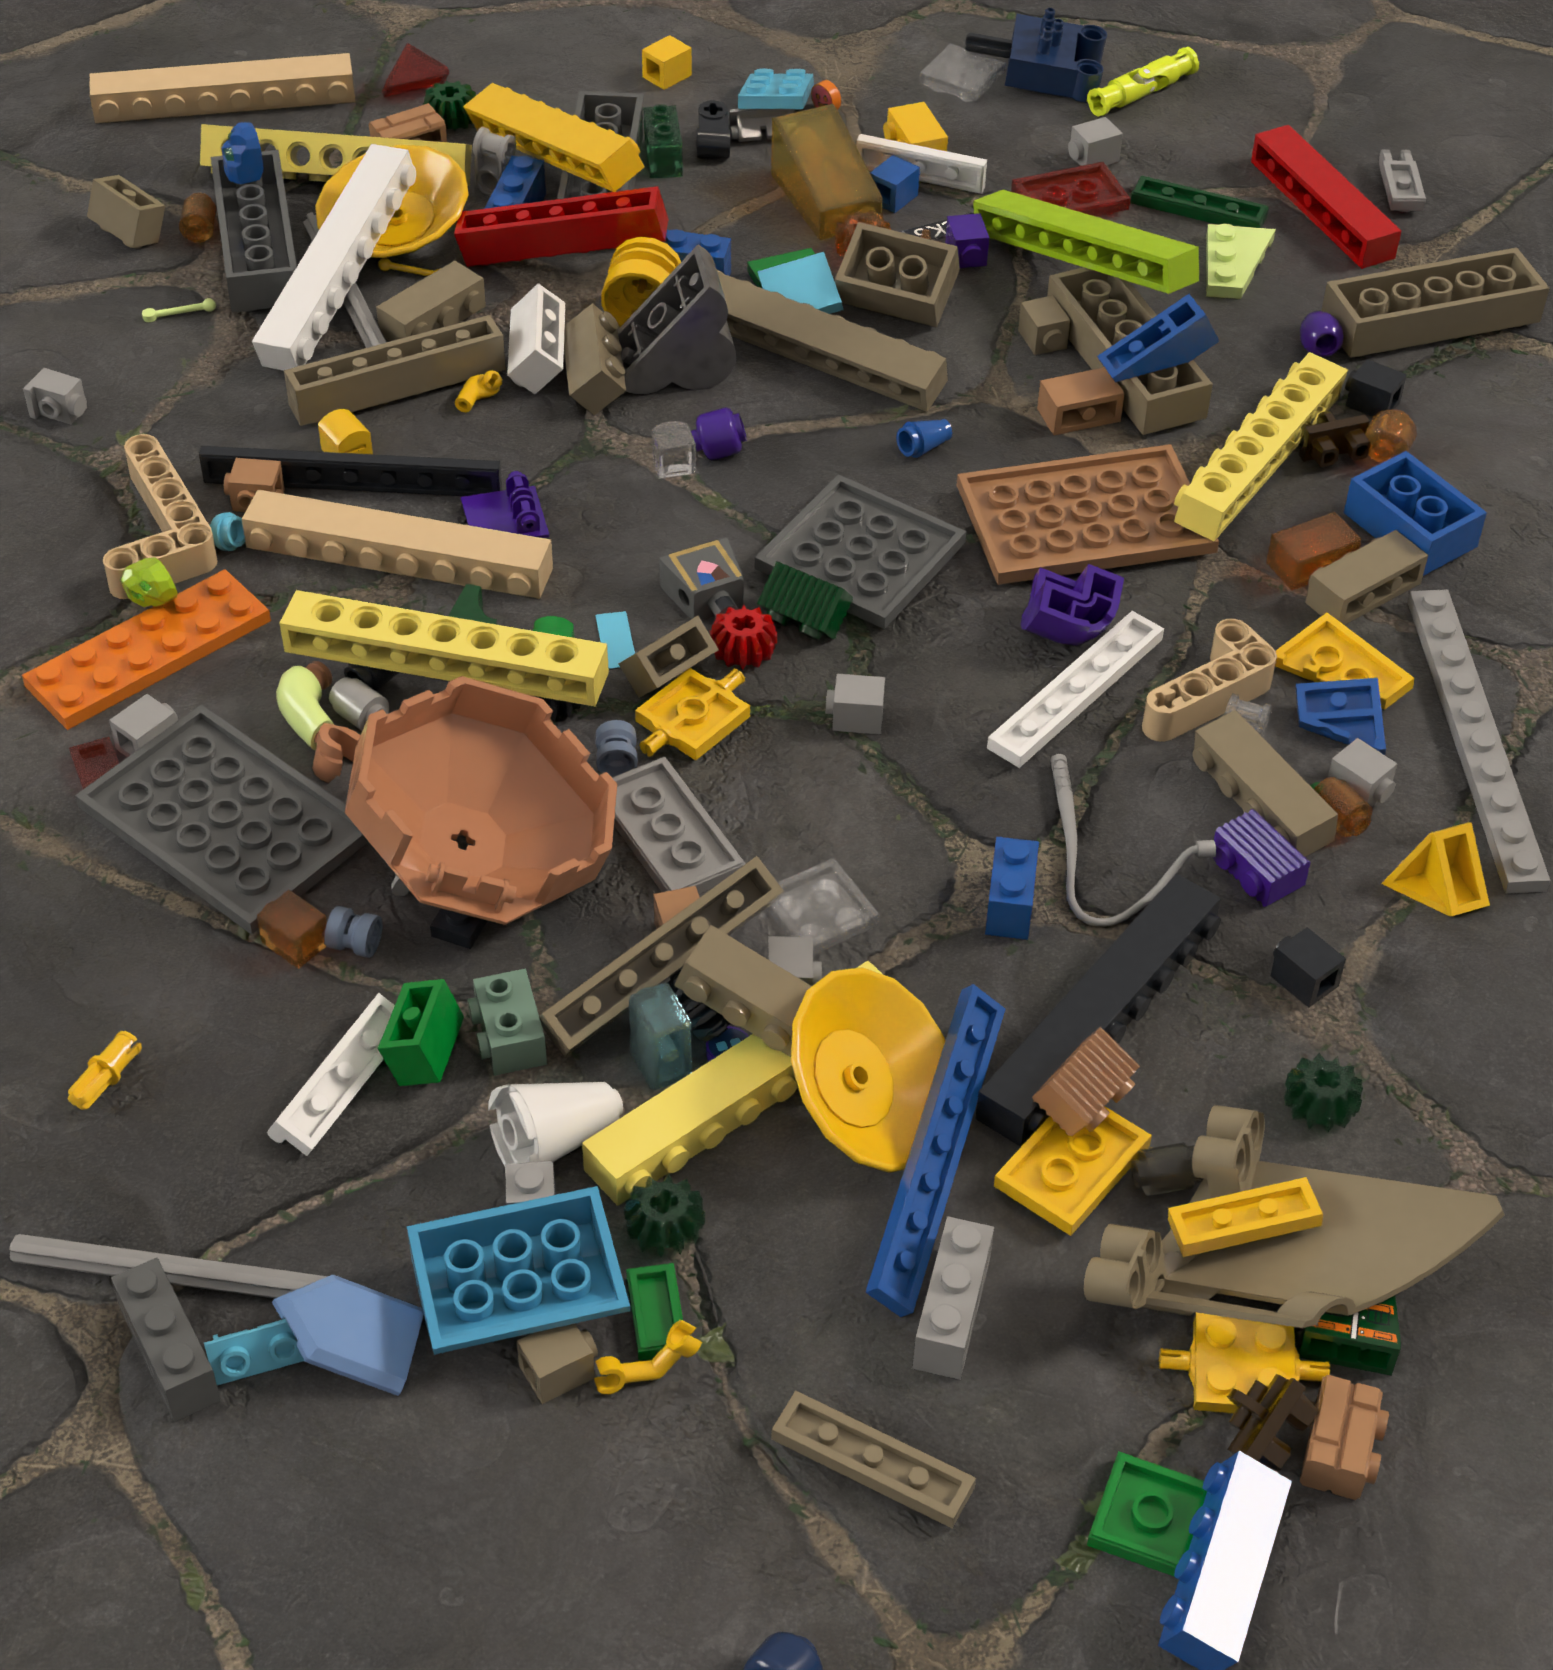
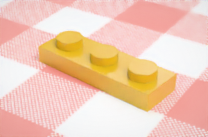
[1168,1177,1323,1257]

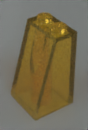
[771,104,882,240]

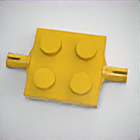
[635,668,750,760]
[1159,1312,1330,1413]

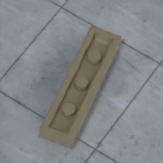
[771,1391,976,1528]

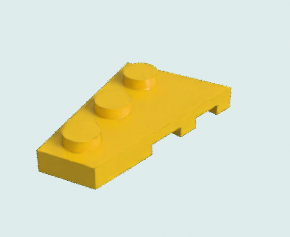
[1275,612,1414,710]

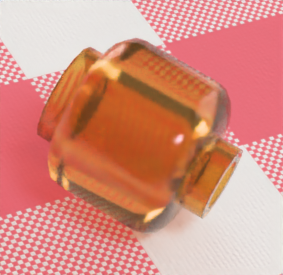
[1365,409,1417,463]

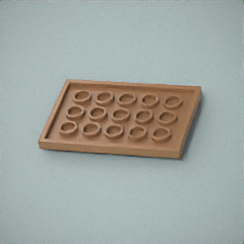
[957,444,1219,585]

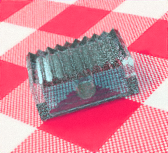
[629,983,692,1090]

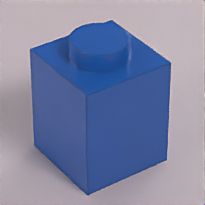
[868,155,920,213]

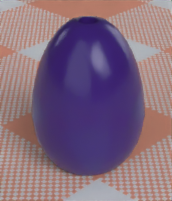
[1300,311,1344,358]

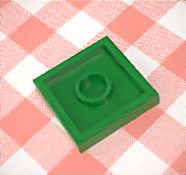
[1087,1451,1207,1577]

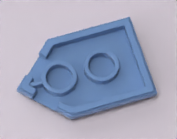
[272,1275,424,1396]

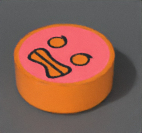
[811,80,841,115]

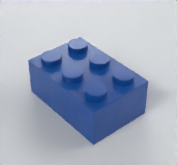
[1344,451,1487,576]

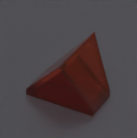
[382,43,449,97]

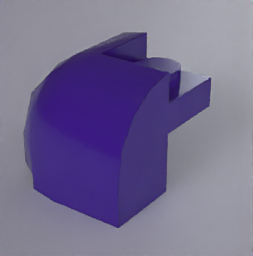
[1021,564,1124,646]

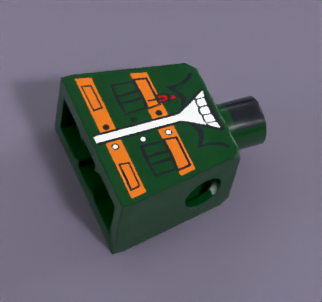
[1298,1295,1401,1376]

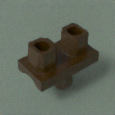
[1299,411,1371,467]
[1227,1374,1318,1471]

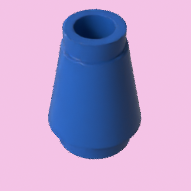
[896,419,952,458]

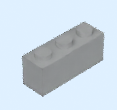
[913,1216,994,1380]

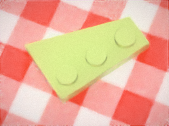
[1206,224,1276,299]

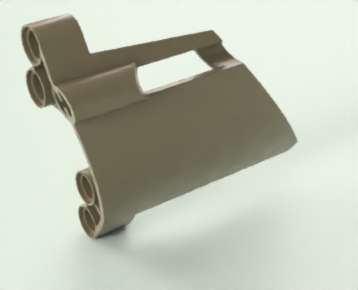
[1084,1105,1505,1328]

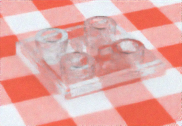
[919,44,1006,102]

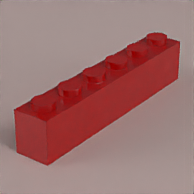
[1251,125,1402,269]
[454,186,669,266]

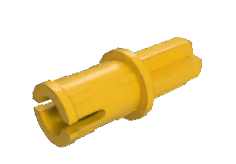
[68,1031,142,1110]

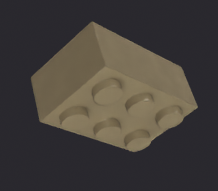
[835,222,960,327]

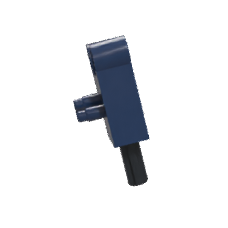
[965,7,1107,103]

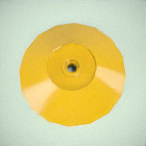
[315,145,469,258]
[791,967,945,1173]

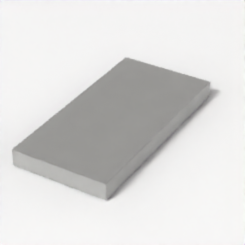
[612,757,746,894]

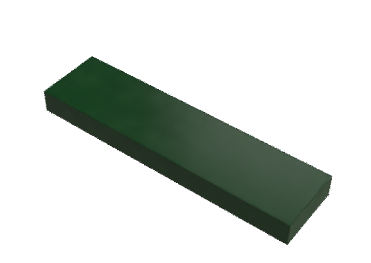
[1130,176,1269,228]

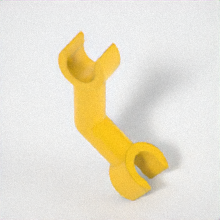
[594,1320,702,1394]

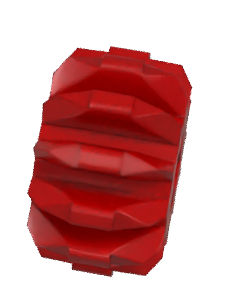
[710,605,777,670]

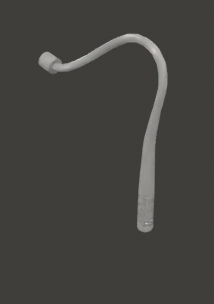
[1050,754,1216,927]

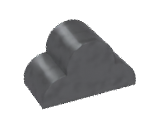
[618,245,736,394]

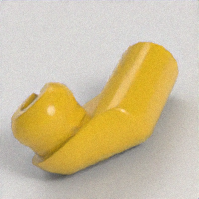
[455,370,502,413]

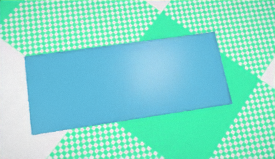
[595,611,635,669]

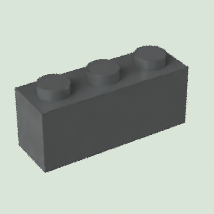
[111,1257,221,1422]

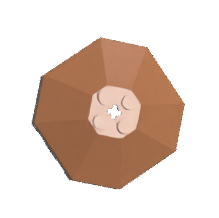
[344,676,617,925]

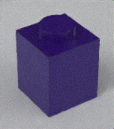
[945,213,989,268]

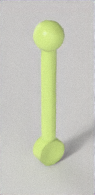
[142,298,216,322]

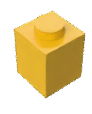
[642,35,692,90]

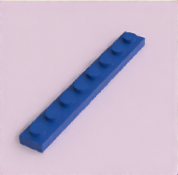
[865,984,1005,1317]

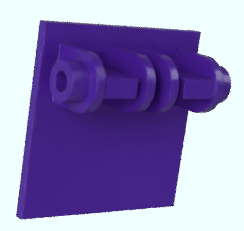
[461,471,549,538]

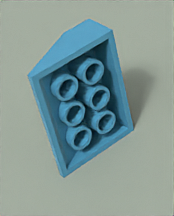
[407,1186,630,1355]

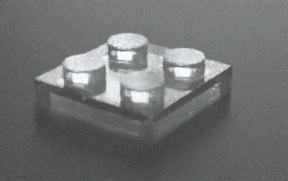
[766,858,879,955]

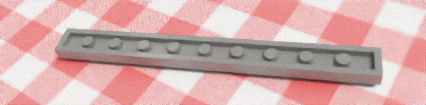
[1407,590,1551,894]

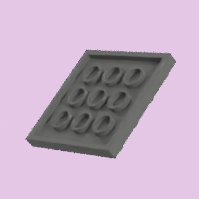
[754,474,967,629]

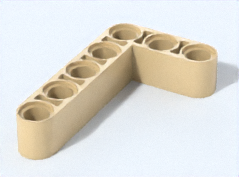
[103,434,218,599]

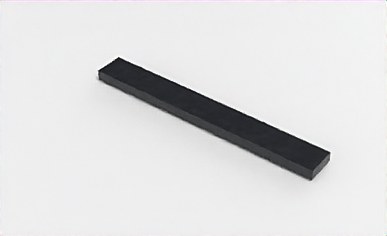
[199,446,502,496]

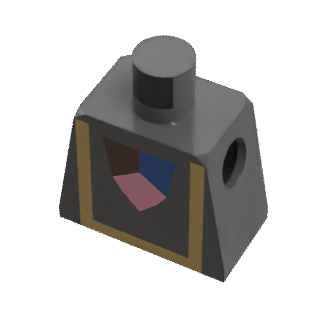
[659,537,744,620]

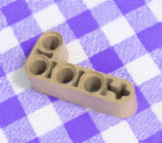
[1142,619,1277,742]

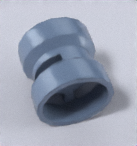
[595,720,638,777]
[324,906,383,958]

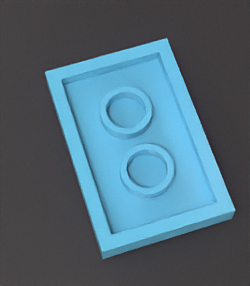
[738,69,814,109]

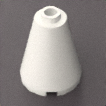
[488,1082,623,1166]

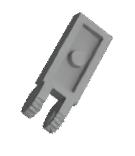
[1379,149,1426,212]

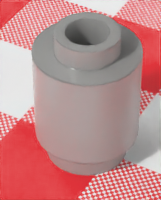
[329,677,389,731]

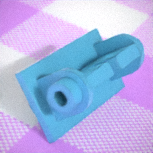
[204,1319,305,1385]

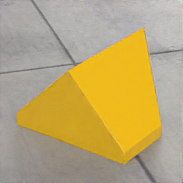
[1381,822,1490,916]

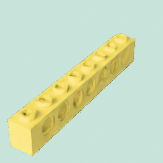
[200,124,472,186]
[1174,352,1348,541]
[279,590,609,707]

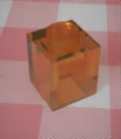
[257,889,327,969]

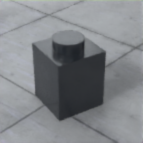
[1345,359,1407,422]
[1270,927,1346,1008]

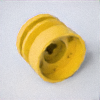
[601,237,681,327]

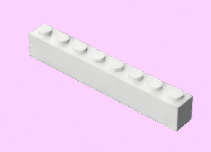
[252,144,416,371]

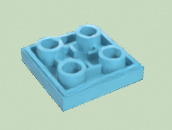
[757,252,843,314]

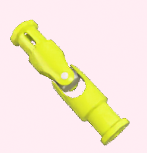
[1087,47,1199,117]

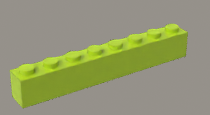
[973,190,1199,294]

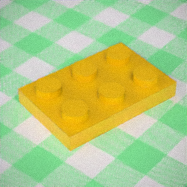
[994,1106,1152,1236]

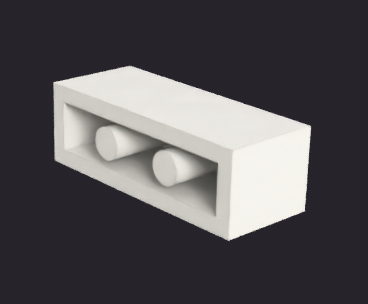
[507,283,565,394]

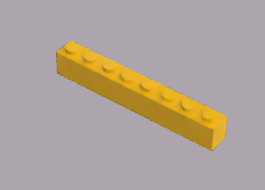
[463,83,645,192]

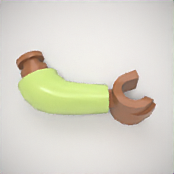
[276,661,361,783]

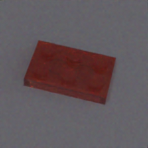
[1011,162,1131,216]

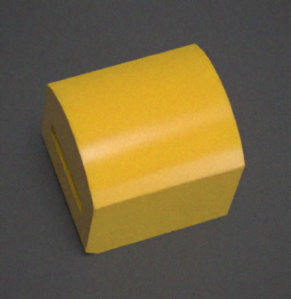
[318,409,373,454]

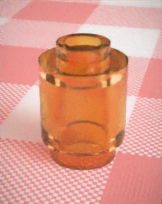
[179,193,217,242]
[1314,777,1373,837]

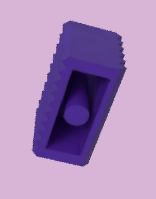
[1213,809,1311,906]

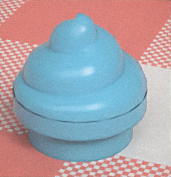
[209,512,245,551]

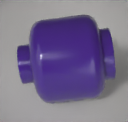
[690,407,747,461]

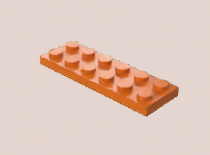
[22,569,271,730]

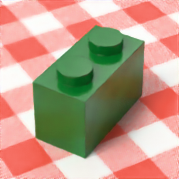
[378,979,465,1086]

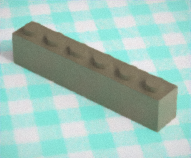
[284,315,506,426]
[540,856,784,1057]

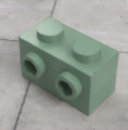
[467,968,547,1076]

